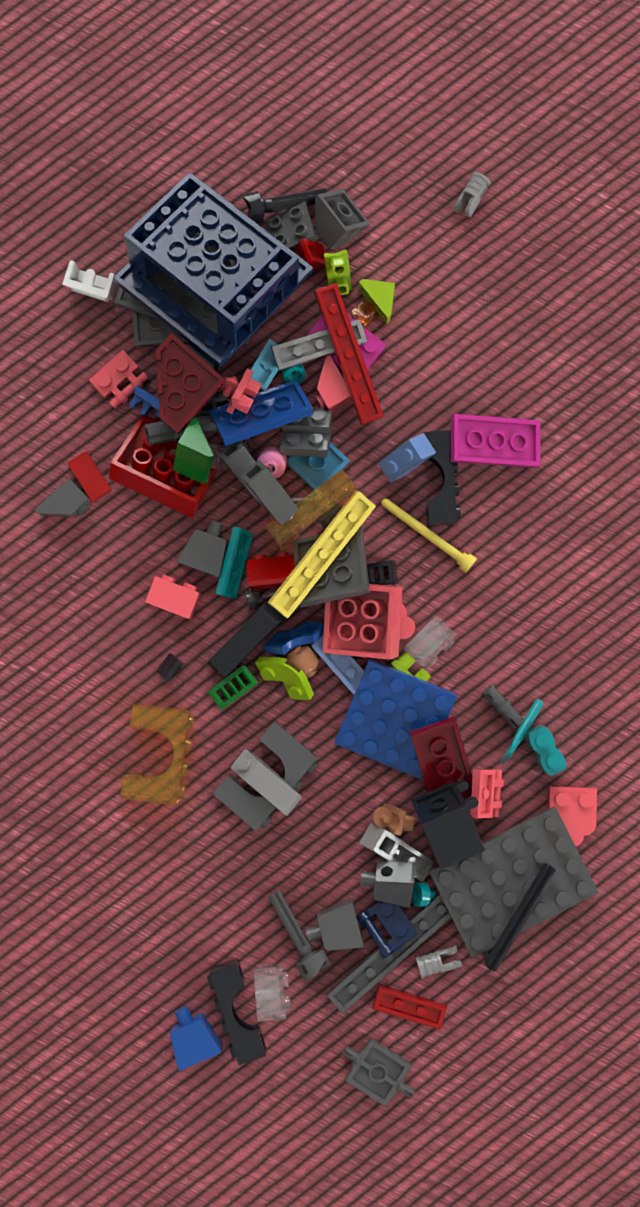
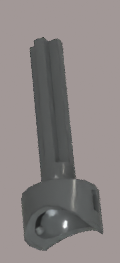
[268,890,331,981]

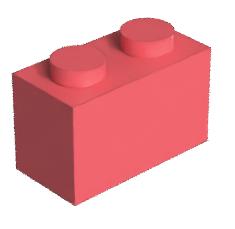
[145,574,201,620]

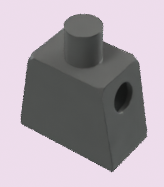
[177,520,228,578]
[360,861,416,908]
[306,898,364,951]

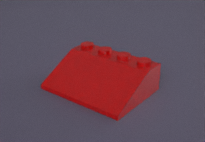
[109,416,222,518]

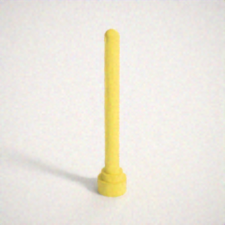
[381,499,477,573]

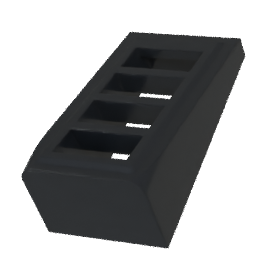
[367,560,398,585]

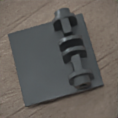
[265,201,319,251]

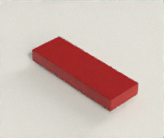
[372,984,447,1030]

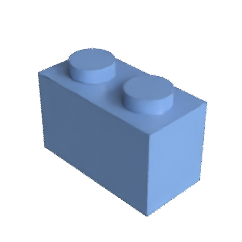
[378,433,436,483]

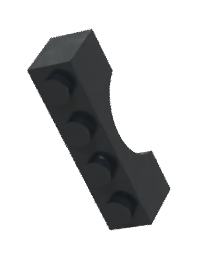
[423,430,461,527]
[207,958,267,1065]

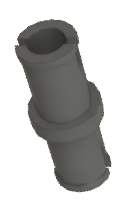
[481,684,524,729]

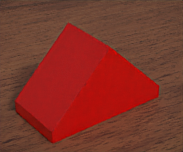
[293,238,326,272]

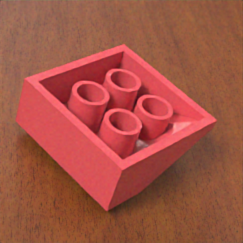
[323,584,403,660]

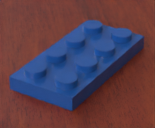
[209,379,313,446]

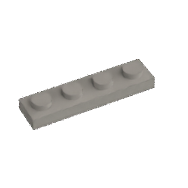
[271,319,367,371]

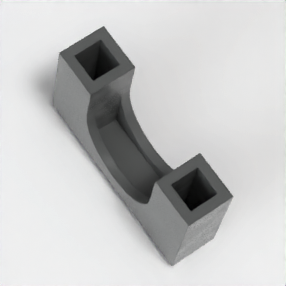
[218,442,299,525]
[213,721,318,831]

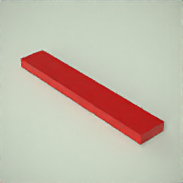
[314,283,384,425]

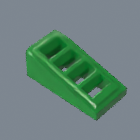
[208,664,259,711]

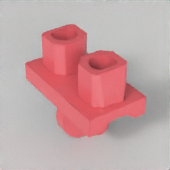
[221,368,262,414]

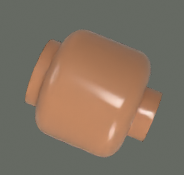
[285,645,319,679]

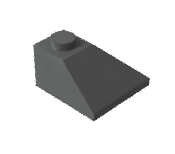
[315,189,370,250]

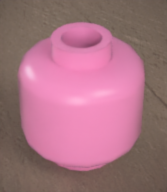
[256,446,287,479]

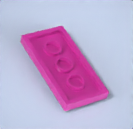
[451,414,540,468]

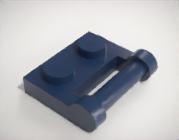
[357,901,419,959]

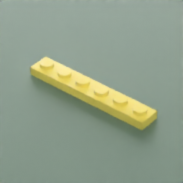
[268,491,376,618]

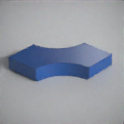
[264,621,324,655]

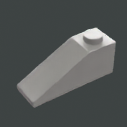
[231,749,302,816]
[359,823,434,882]

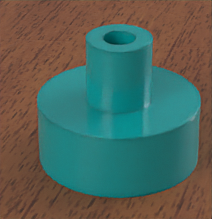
[282,364,306,384]
[411,882,435,907]

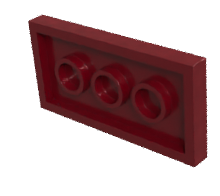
[409,716,473,800]

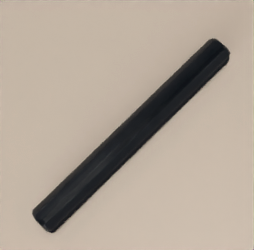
[485,863,556,971]

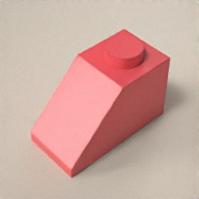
[315,355,352,411]

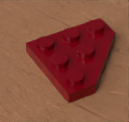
[156,332,226,435]

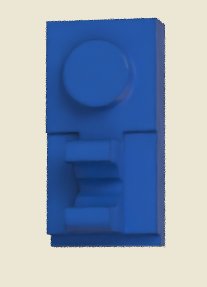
[129,386,160,419]

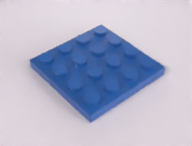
[334,658,457,779]

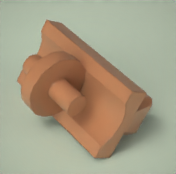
[372,803,415,835]

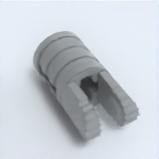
[453,172,491,217]
[415,946,462,979]

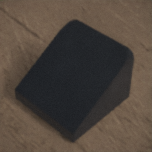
[157,653,183,681]

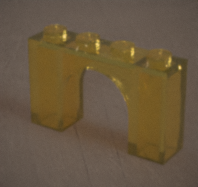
[265,469,357,551]
[121,703,195,805]

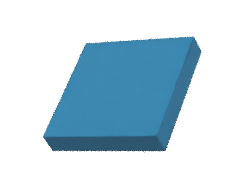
[287,442,350,494]

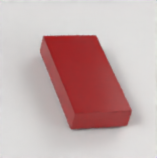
[67,450,112,502]

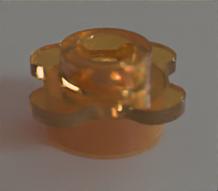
[352,301,379,327]

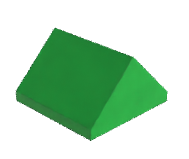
[173,418,213,484]

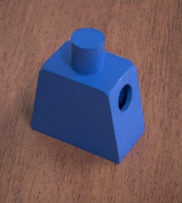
[170,1006,223,1071]

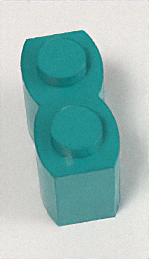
[525,725,566,776]

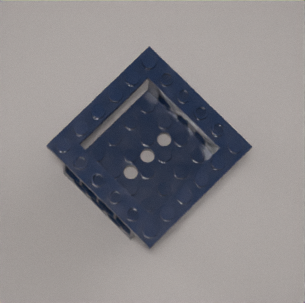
[113,172,313,367]

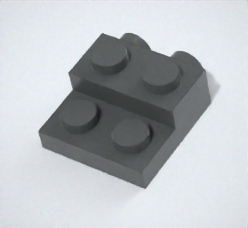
[280,408,332,457]

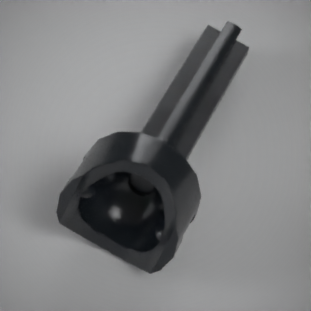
[240,188,327,224]

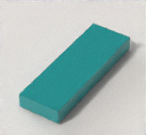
[215,526,254,600]

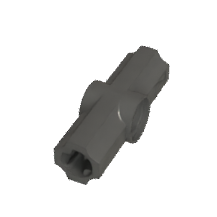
[144,411,217,446]

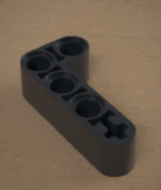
[207,600,286,680]

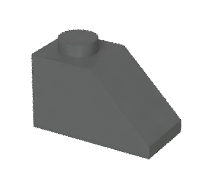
[35,479,92,518]

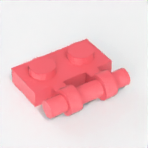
[89,350,149,409]
[470,769,504,818]

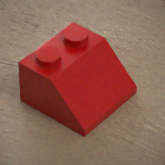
[247,552,295,590]

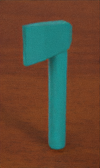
[500,699,544,764]

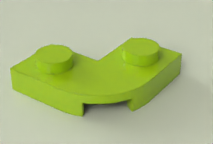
[255,657,314,700]

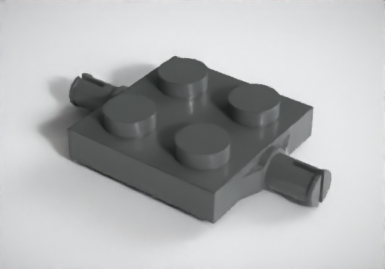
[342,1037,415,1107]

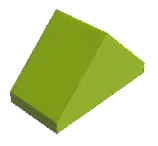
[358,279,395,324]

